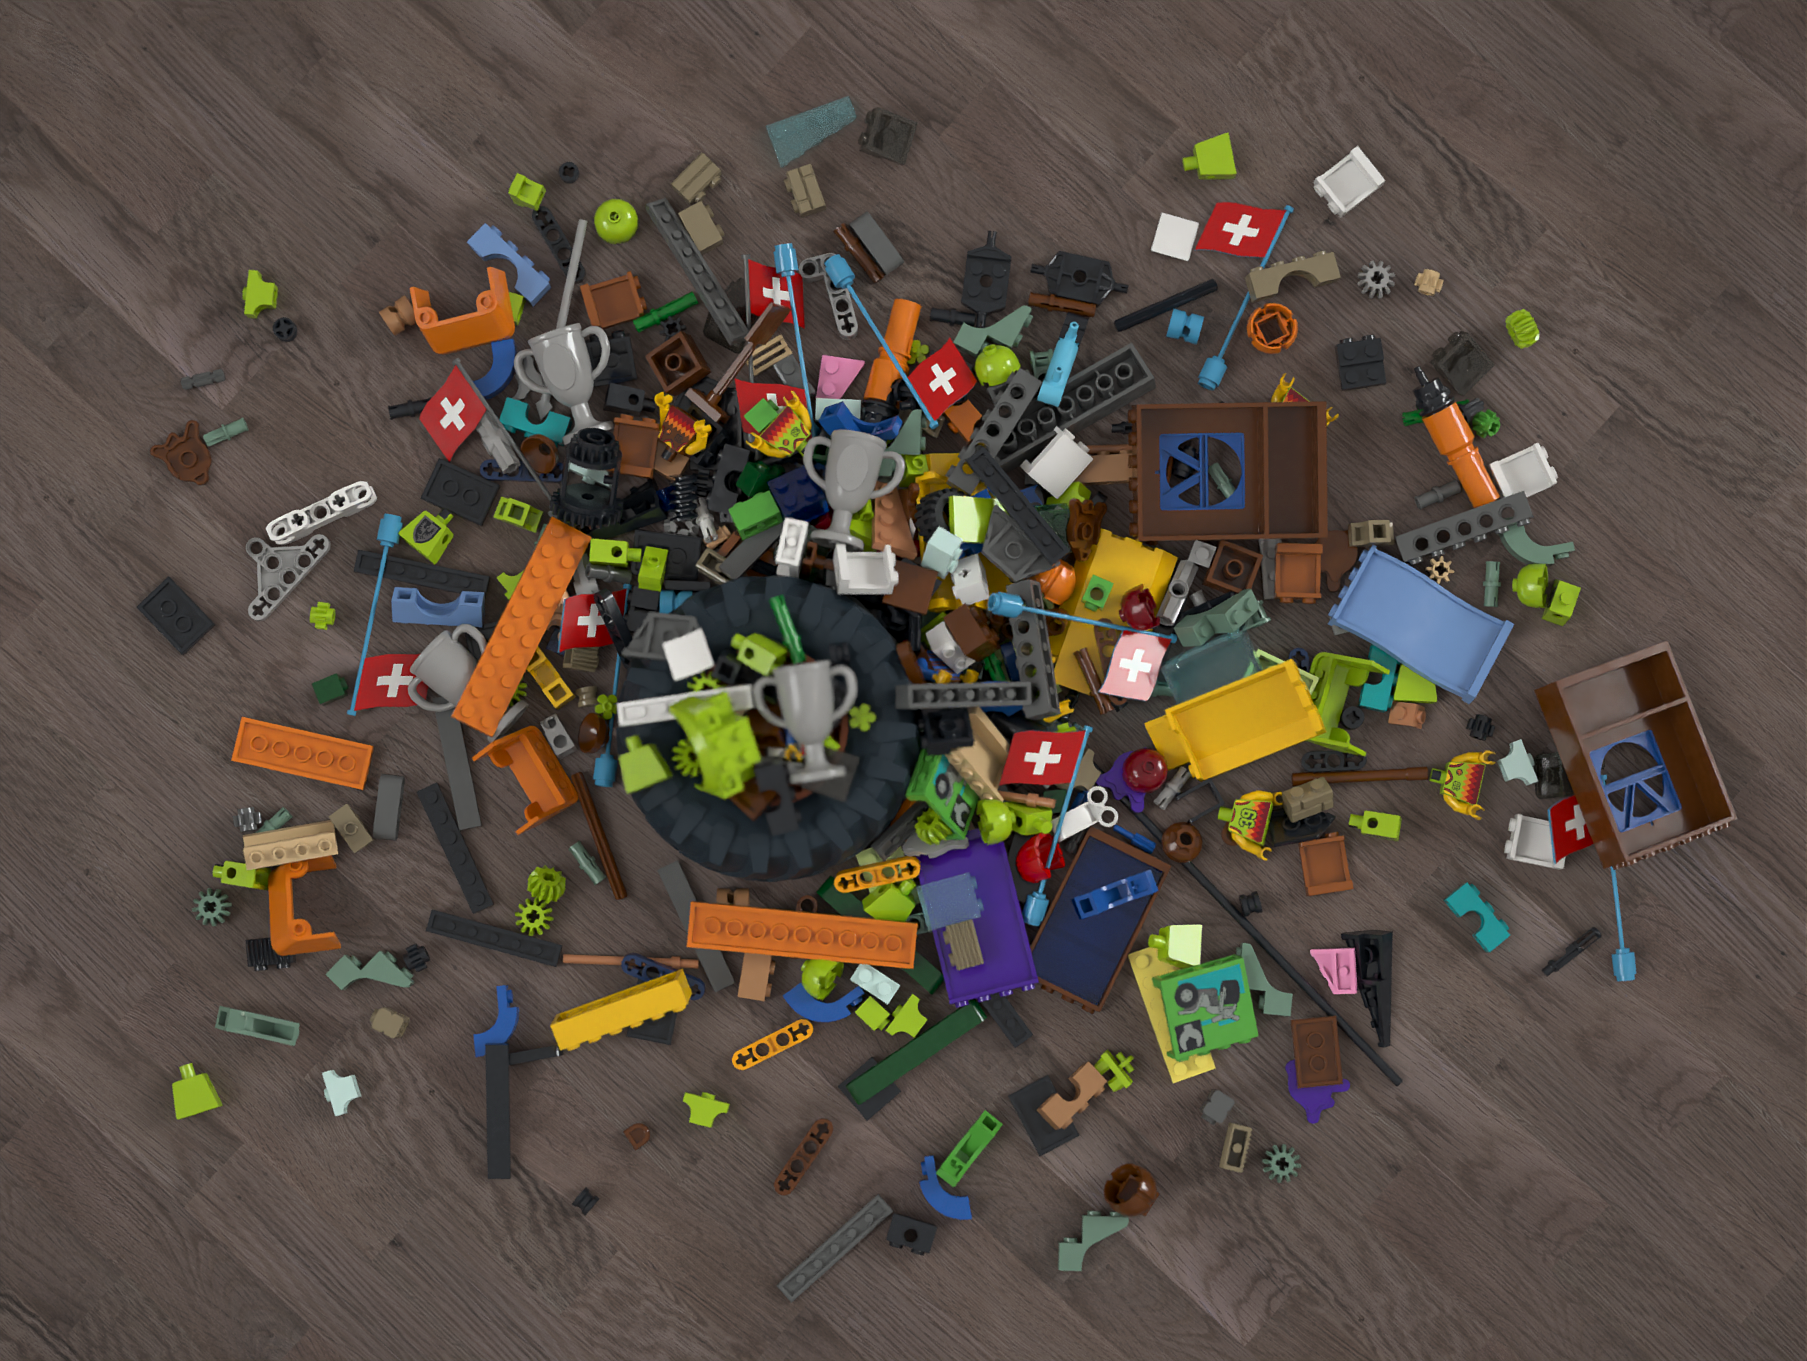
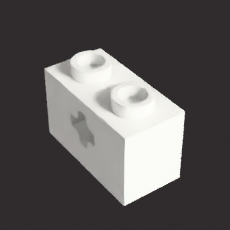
[950,553,989,605]
[926,621,975,674]

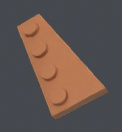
[872,481,917,560]

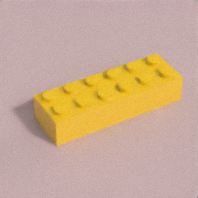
[550,969,692,1051]

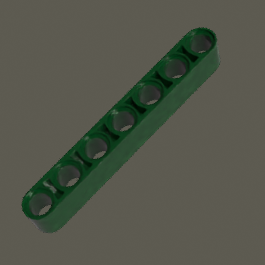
[816,875,945,995]
[845,999,987,1105]

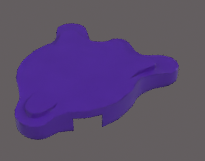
[1095,751,1146,813]
[1285,1060,1350,1124]

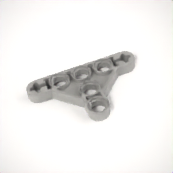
[246,534,331,621]

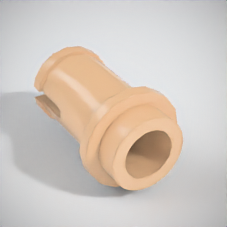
[703,525,732,550]

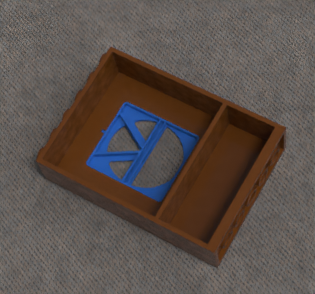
[1128,401,1328,541]
[1534,641,1737,870]

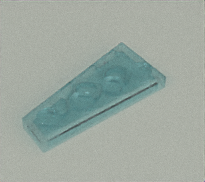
[766,96,857,169]

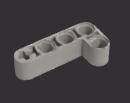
[799,253,858,340]

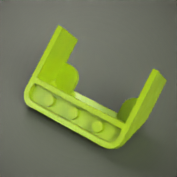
[1306,652,1390,757]

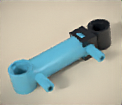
[1037,312,1089,407]

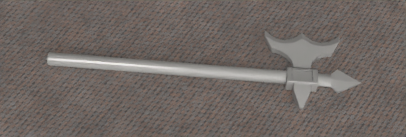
[512,219,588,420]

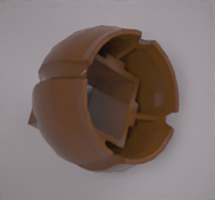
[1104,1163,1160,1217]

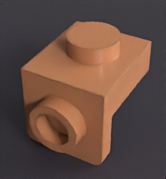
[1388,701,1426,729]

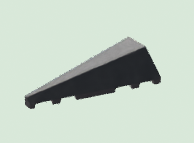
[577,477,668,545]
[1341,930,1393,1048]

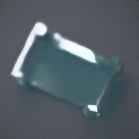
[1160,625,1263,705]

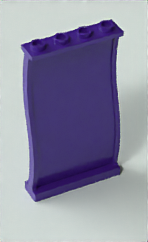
[915,828,1039,1008]

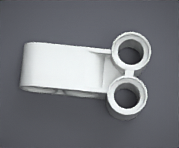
[1051,786,1118,842]

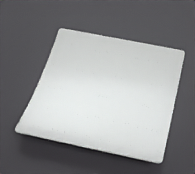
[1151,213,1199,261]
[663,629,714,680]

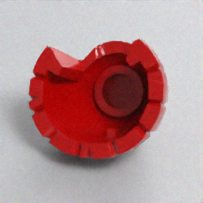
[1016,833,1065,883]

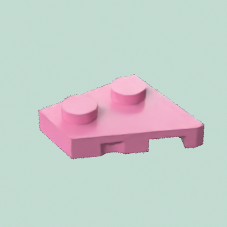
[816,355,865,399]
[1310,948,1358,994]

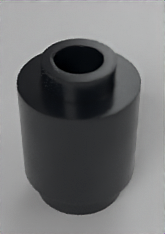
[1172,445,1199,480]

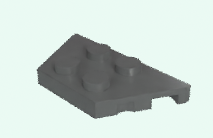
[981,504,1061,583]
[622,612,700,661]

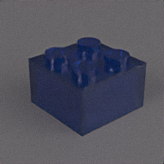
[767,465,829,522]

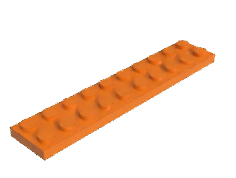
[451,516,592,737]
[687,901,918,969]

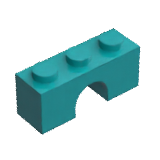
[499,397,573,447]
[1357,644,1400,713]
[1443,882,1510,953]

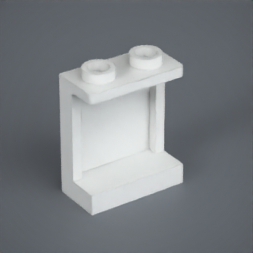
[1314,146,1385,217]
[1020,426,1093,499]
[1486,443,1558,499]
[775,518,808,578]
[833,543,898,594]
[1504,814,1566,870]

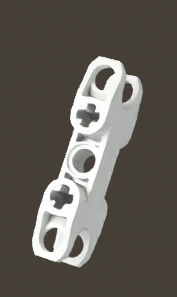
[266,481,377,545]

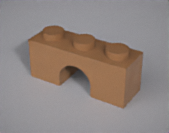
[1037,1061,1107,1130]

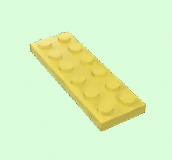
[1128,947,1216,1083]

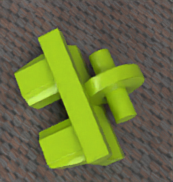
[1094,1049,1134,1092]

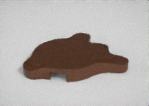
[150,420,211,485]
[898,483,919,540]
[1067,498,1107,562]
[1314,530,1358,592]

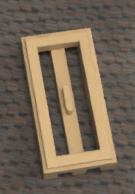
[746,334,793,377]

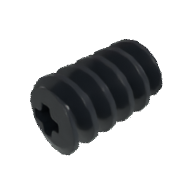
[669,474,698,522]

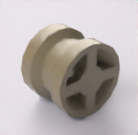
[575,686,600,708]

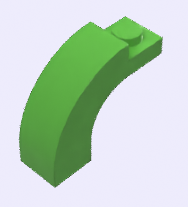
[936,1110,1003,1188]

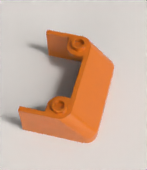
[410,267,515,355]
[472,726,578,835]
[268,855,341,956]

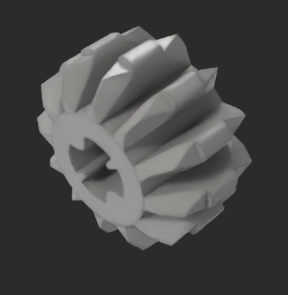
[1357,261,1395,299]

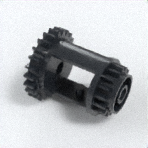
[550,428,623,529]

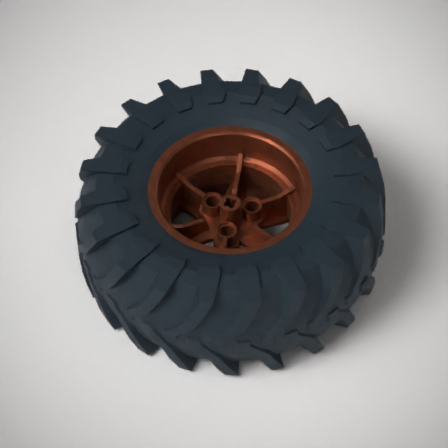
[616,575,922,882]

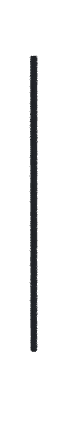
[1093,761,1403,1087]

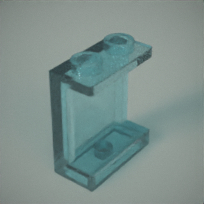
[916,872,984,931]

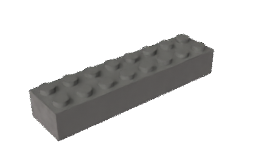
[986,343,1156,473]

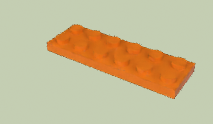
[231,717,374,790]

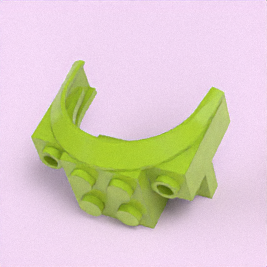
[669,691,761,799]

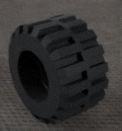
[914,488,968,543]

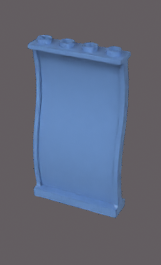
[1328,545,1514,704]

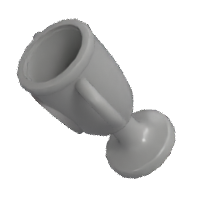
[514,323,614,445]
[803,429,905,552]
[408,624,529,743]
[753,660,857,783]

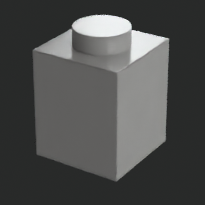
[1187,540,1217,568]

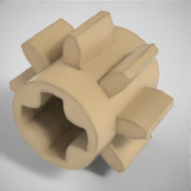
[1415,269,1444,296]
[1425,556,1454,584]

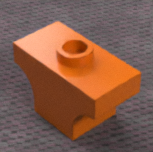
[943,399,982,445]

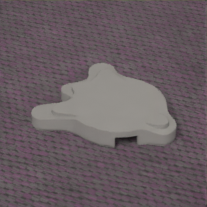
[902,831,969,858]

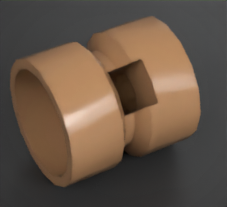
[379,295,416,336]
[717,888,750,906]

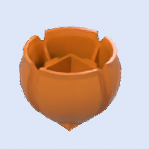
[1246,303,1298,354]
[1027,559,1076,605]

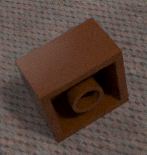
[645,331,711,396]
[1202,540,1263,594]
[943,603,1001,662]

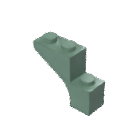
[953,306,1033,358]
[878,409,927,476]
[1174,589,1260,646]
[1235,943,1293,1016]
[325,951,415,990]
[215,1006,300,1046]
[1058,1210,1129,1271]

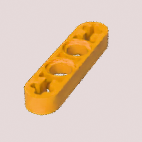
[834,856,921,893]
[732,1019,813,1070]

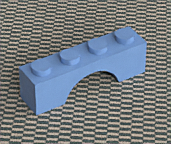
[467,223,551,306]
[391,587,485,627]

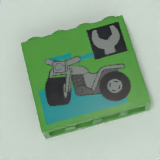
[905,749,979,840]
[1152,954,1258,1062]

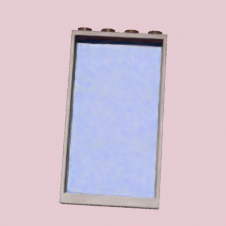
[1030,826,1171,1014]

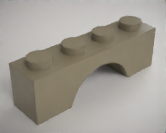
[1245,251,1341,303]

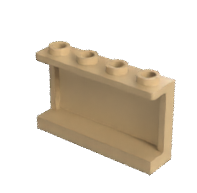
[945,706,1010,802]
[243,820,338,870]

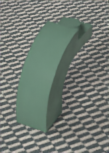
[1499,517,1575,566]

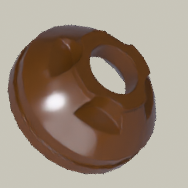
[521,434,559,473]
[578,713,610,754]
[1161,822,1202,863]

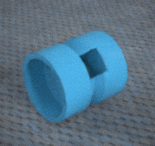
[1166,309,1204,344]
[660,590,693,614]

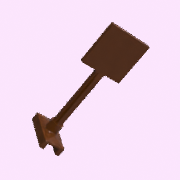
[685,303,791,424]
[801,541,938,615]

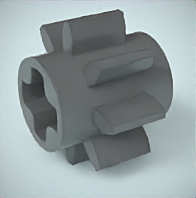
[233,807,262,832]

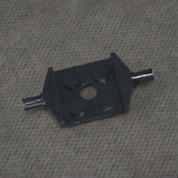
[961,231,1012,328]
[1030,251,1129,306]

